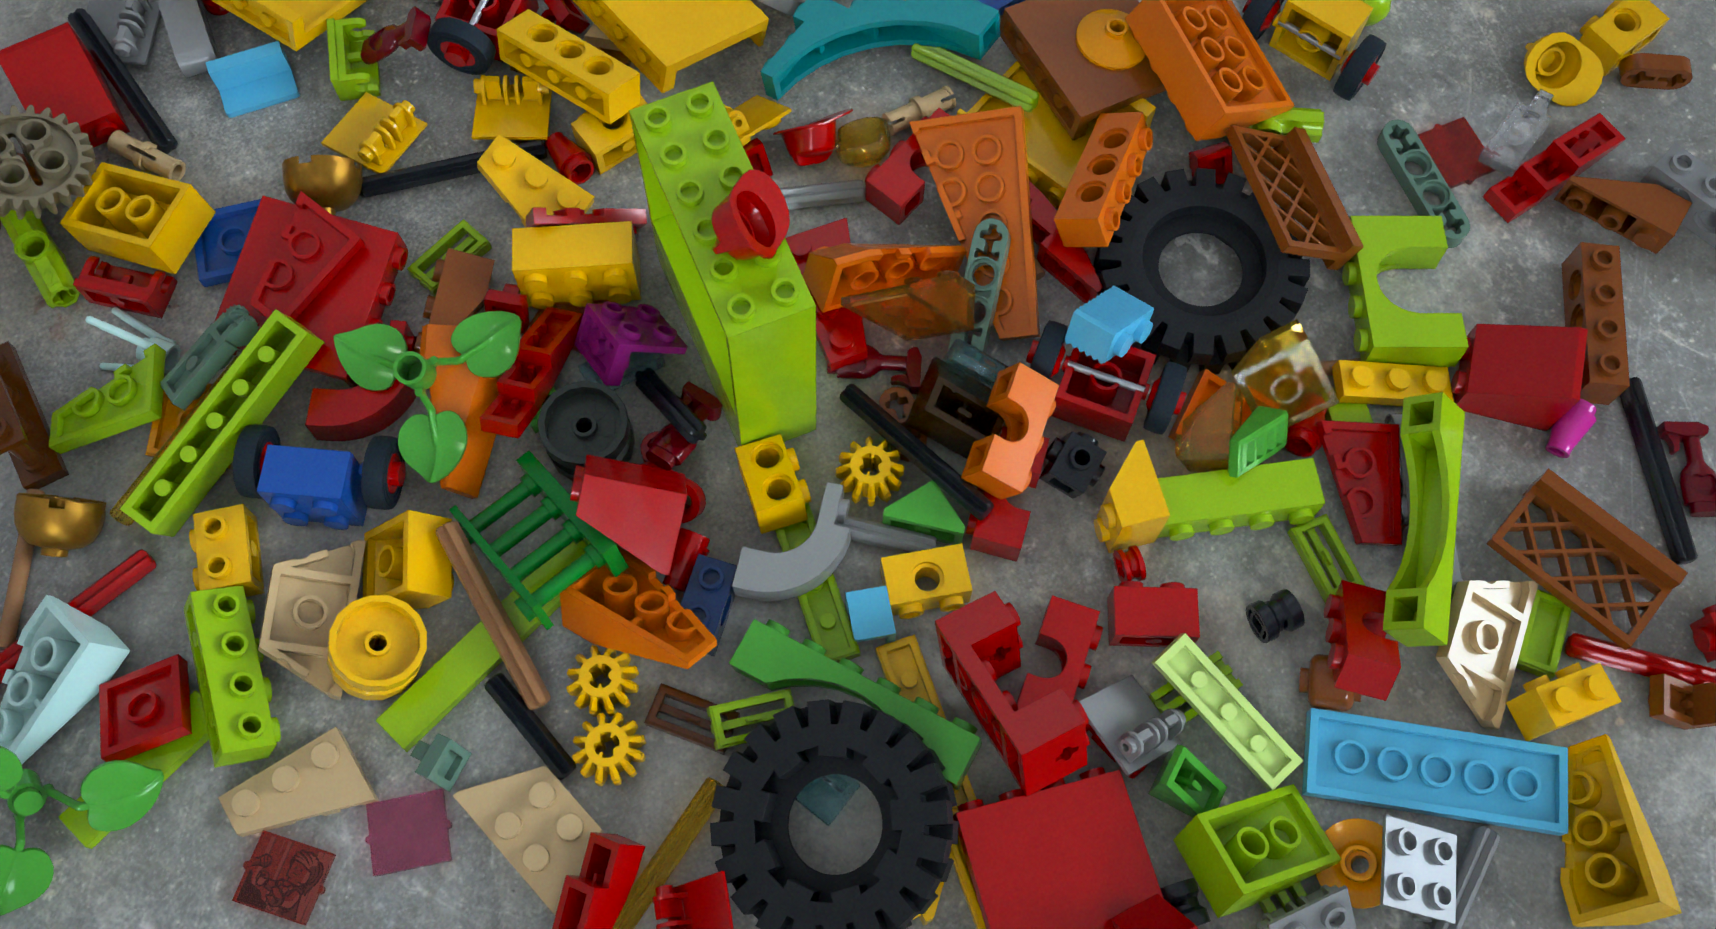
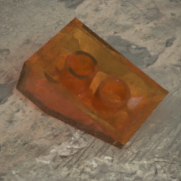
[841,270,975,341]

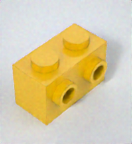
[189,504,265,597]
[1506,662,1622,741]

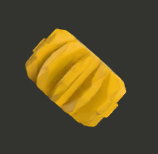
[836,436,905,507]
[566,645,639,717]
[572,712,646,786]

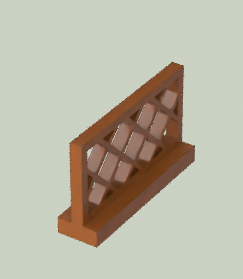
[1225,125,1364,271]
[1486,468,1688,650]

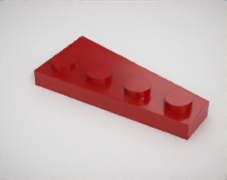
[785,217,867,371]

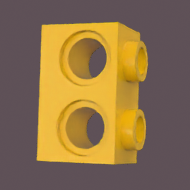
[734,434,812,534]

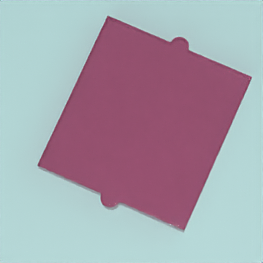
[365,789,452,877]

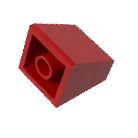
[0,22,130,148]
[1451,324,1588,431]
[570,454,687,575]

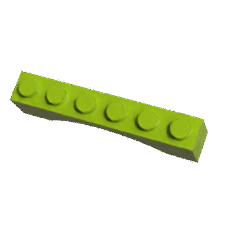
[1383,392,1465,647]

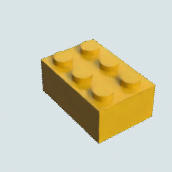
[59,162,216,274]
[512,221,641,309]

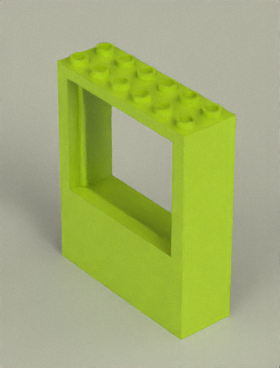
[629,81,816,447]

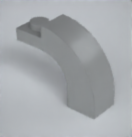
[732,482,851,601]

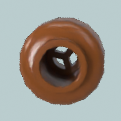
[1299,654,1361,711]

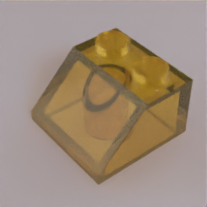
[1231,319,1340,427]

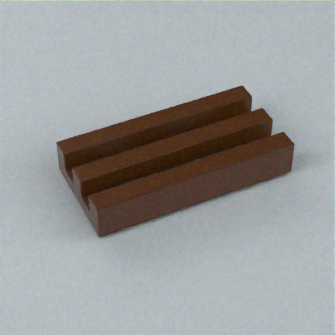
[644,683,740,755]

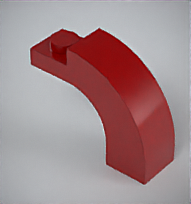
[305,320,417,441]

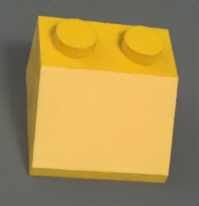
[1094,439,1170,554]
[363,510,454,609]

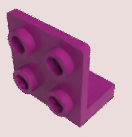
[574,301,688,386]

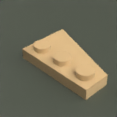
[218,727,380,837]

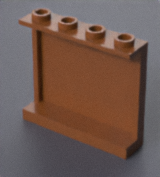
[1000,0,1166,140]

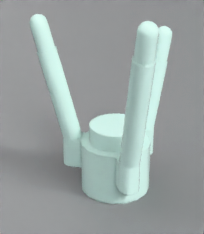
[85,307,181,374]

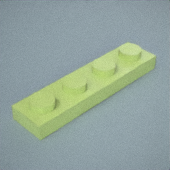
[1151,633,1303,790]

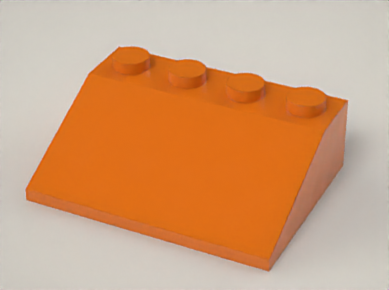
[1125,0,1295,141]

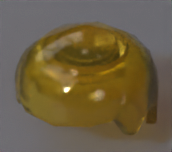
[835,117,891,168]

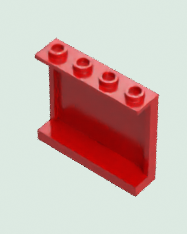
[214,196,408,388]
[953,767,1163,929]

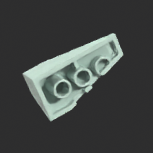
[0,595,131,765]

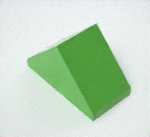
[882,480,965,545]
[1148,744,1227,818]

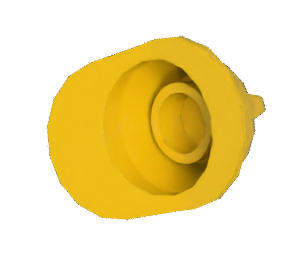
[1523,32,1603,106]

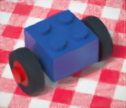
[233,424,406,530]

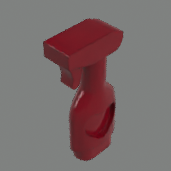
[361,6,431,65]
[827,344,922,394]
[646,381,723,471]
[1657,421,1716,517]

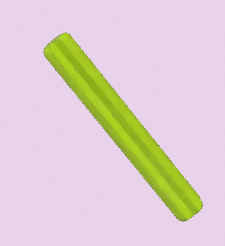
[911,43,1039,112]

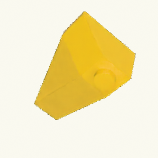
[1560,734,1682,927]

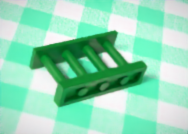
[449,451,629,630]

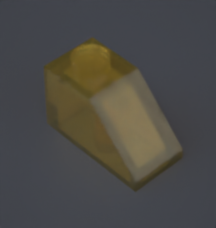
[1175,382,1244,472]

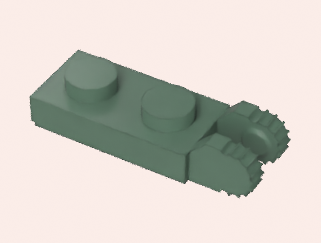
[160,304,259,411]

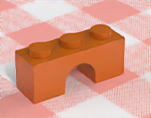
[961,362,1059,500]

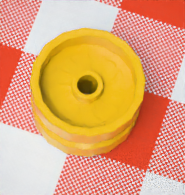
[327,595,427,700]

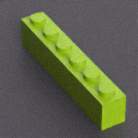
[120,309,325,537]

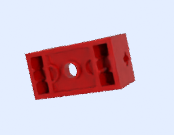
[935,591,1090,797]

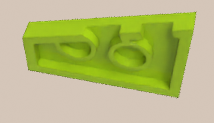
[49,343,166,454]

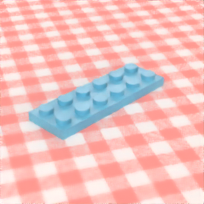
[1302,708,1568,836]

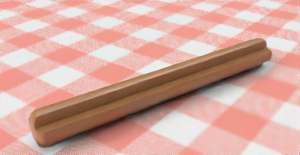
[436,521,551,710]

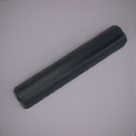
[635,367,707,444]
[484,673,576,780]

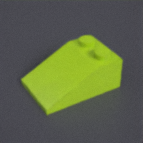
[1173,784,1342,918]

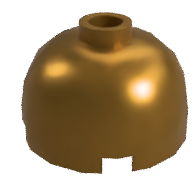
[282,155,362,215]
[14,493,106,557]

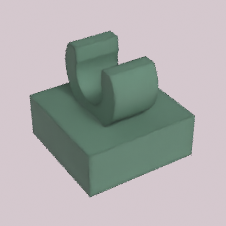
[410,733,472,792]

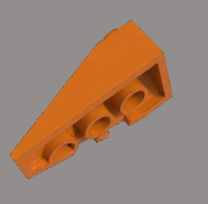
[803,243,967,313]
[420,324,504,499]
[560,546,717,669]

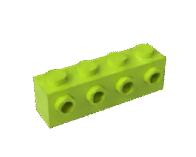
[1157,458,1325,541]
[183,585,281,768]

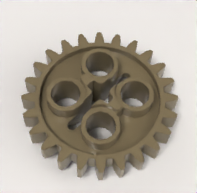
[0,105,96,220]

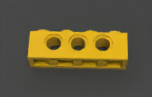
[497,9,641,124]

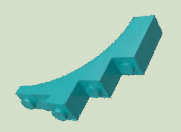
[760,0,1001,101]

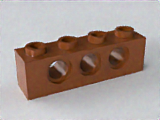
[1561,242,1630,405]

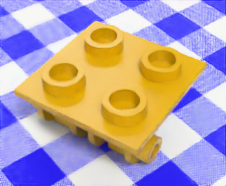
[471,75,552,140]
[321,92,428,174]
[724,95,792,146]

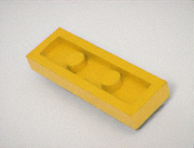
[1332,360,1454,406]

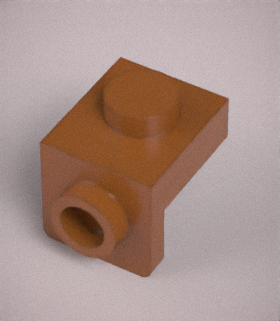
[1648,674,1716,730]

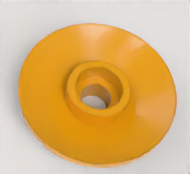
[1076,9,1146,70]
[1315,818,1383,909]

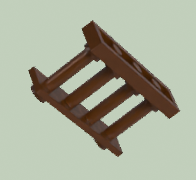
[0,341,69,490]

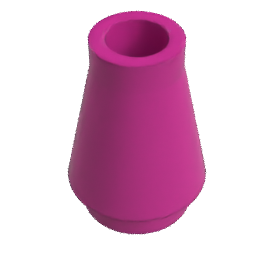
[1545,398,1597,458]

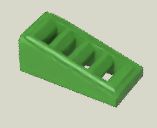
[1228,406,1289,478]

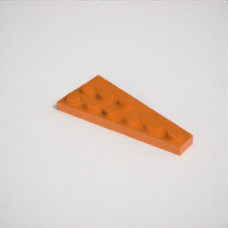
[909,106,1040,341]

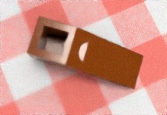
[1554,176,1692,254]
[414,248,495,354]

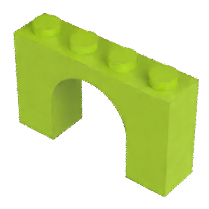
[1342,216,1469,367]

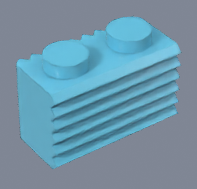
[1064,285,1154,364]

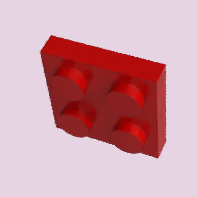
[99,654,192,762]

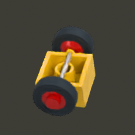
[1242,0,1387,101]

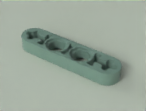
[1377,119,1470,248]
[948,218,1011,370]

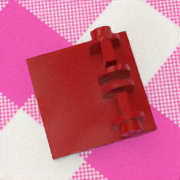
[652,871,734,929]

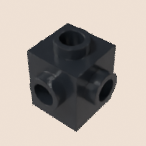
[1039,431,1107,499]

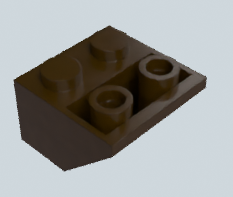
[905,356,1004,459]

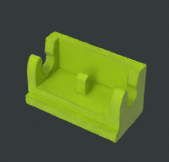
[326,18,381,101]

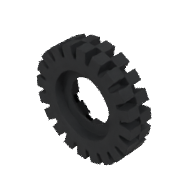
[1093,168,1310,375]
[710,699,959,929]

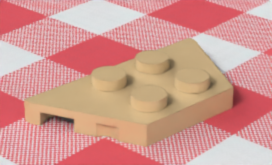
[258,540,366,700]
[1435,580,1538,729]
[453,765,604,915]

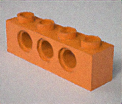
[1054,112,1153,247]

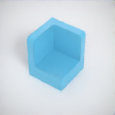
[845,586,896,644]

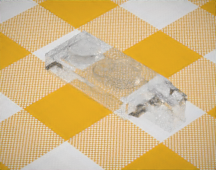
[1478,89,1554,177]

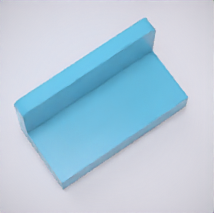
[205,41,300,118]

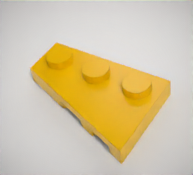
[477,134,595,227]

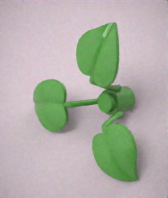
[334,311,522,483]
[0,746,164,916]

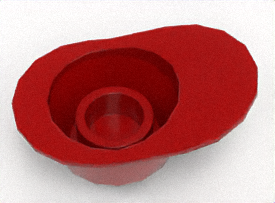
[773,108,853,167]
[711,169,790,260]

